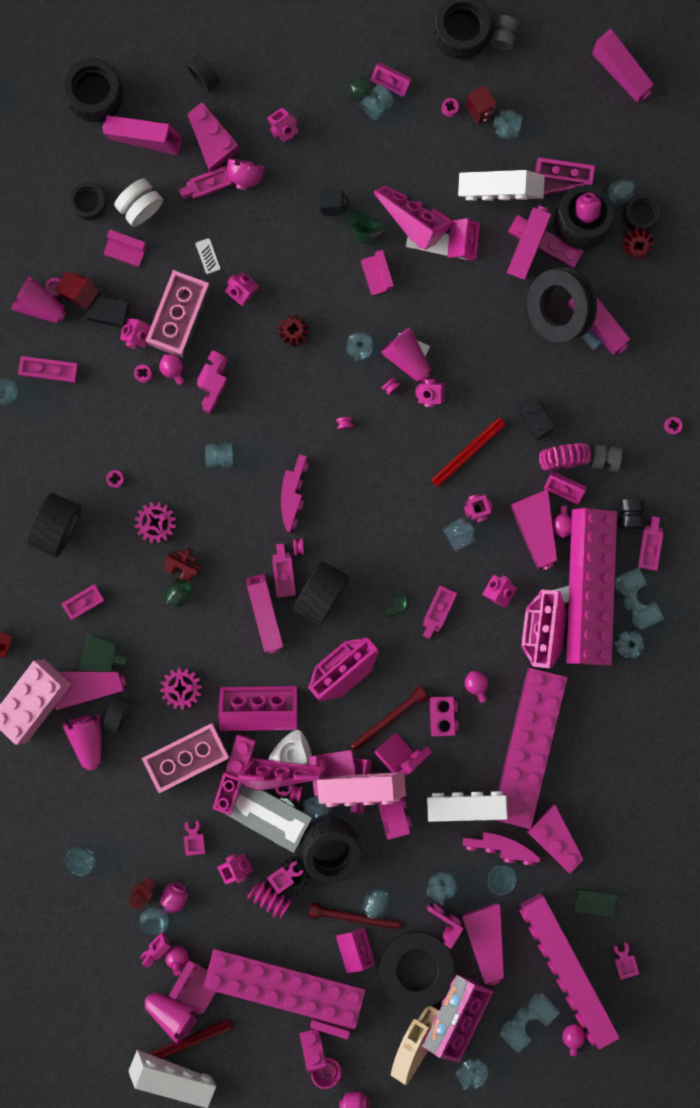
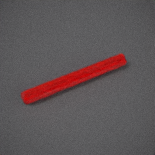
[431,418,506,487]

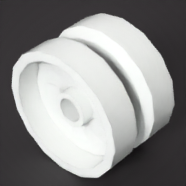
[114,178,163,227]

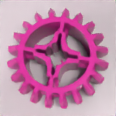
[539,443,591,471]

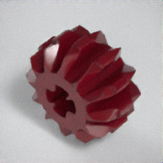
[622,227,655,260]
[277,314,309,347]

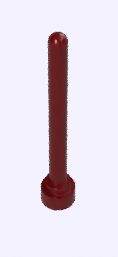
[351,685,429,750]
[308,902,402,929]

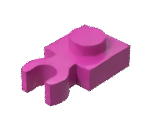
[184,821,206,856]
[267,861,303,894]
[140,932,171,968]
[613,942,639,980]

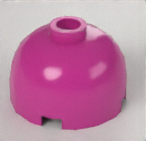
[227,158,265,190]

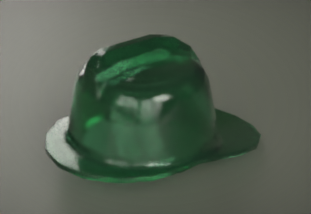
[344,210,385,247]

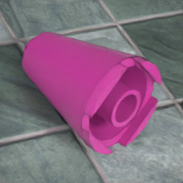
[11,276,67,323]
[381,328,431,382]
[63,715,102,770]
[144,992,200,1044]

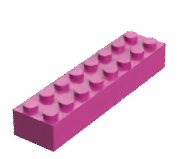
[566,508,617,665]
[496,668,567,829]
[519,893,620,1050]
[203,948,365,1029]

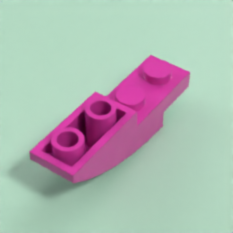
[281,454,309,533]
[212,734,257,815]
[462,831,540,865]

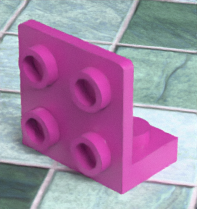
[375,733,432,777]
[309,750,357,796]
[427,903,464,949]
[169,960,216,1013]

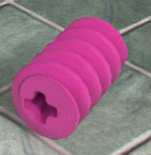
[247,880,292,919]

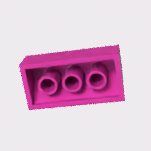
[219,686,297,731]

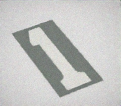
[226,785,311,853]

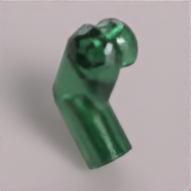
[385,592,408,618]

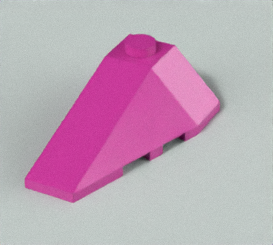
[374,185,454,250]
[238,758,326,790]

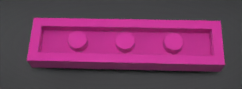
[508,215,583,269]

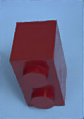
[466,85,497,125]
[54,271,99,309]

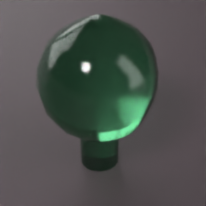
[348,72,371,100]

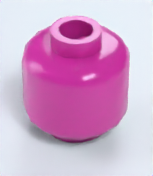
[575,193,601,223]
[160,883,188,913]
[340,1092,370,1108]

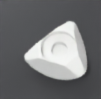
[268,730,312,765]

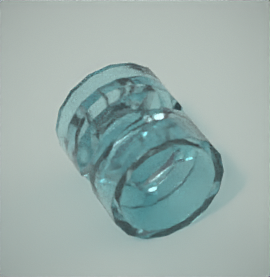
[359,84,395,121]
[205,442,233,468]

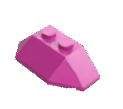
[521,590,567,668]
[308,637,379,701]

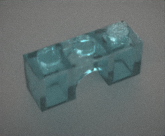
[615,567,664,630]
[500,993,560,1054]

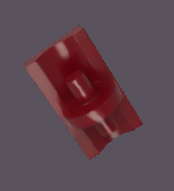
[164,548,202,582]
[129,877,156,910]

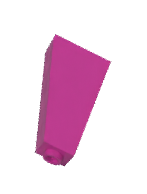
[592,29,654,103]
[103,115,182,155]
[507,205,552,280]
[568,297,630,355]
[510,489,557,571]
[246,574,283,653]
[55,672,127,710]
[461,902,504,986]

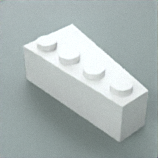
[458,170,545,201]
[427,791,508,822]
[129,1050,216,1108]

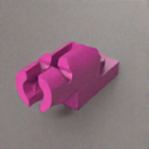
[197,350,228,415]

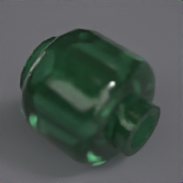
[164,579,193,607]

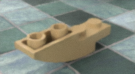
[391,1006,439,1086]

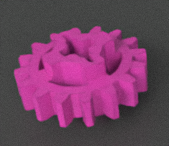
[135,502,176,544]
[160,668,202,710]

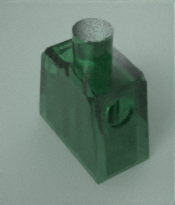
[79,634,127,672]

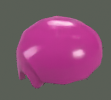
[311,1057,342,1089]

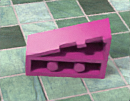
[188,102,239,172]
[535,157,595,195]
[378,797,412,840]
[526,803,583,874]

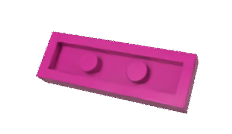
[18,356,78,383]

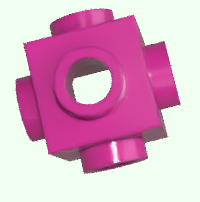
[267,108,299,142]
[225,271,259,306]
[120,318,151,349]
[416,379,445,407]
[464,494,493,523]
[482,575,517,608]
[217,853,253,885]

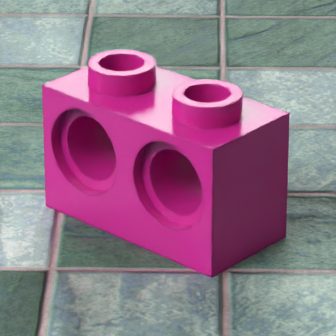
[429,697,458,736]

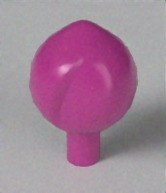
[159,355,184,385]
[552,506,572,538]
[465,671,488,703]
[165,946,189,976]
[562,1024,585,1056]

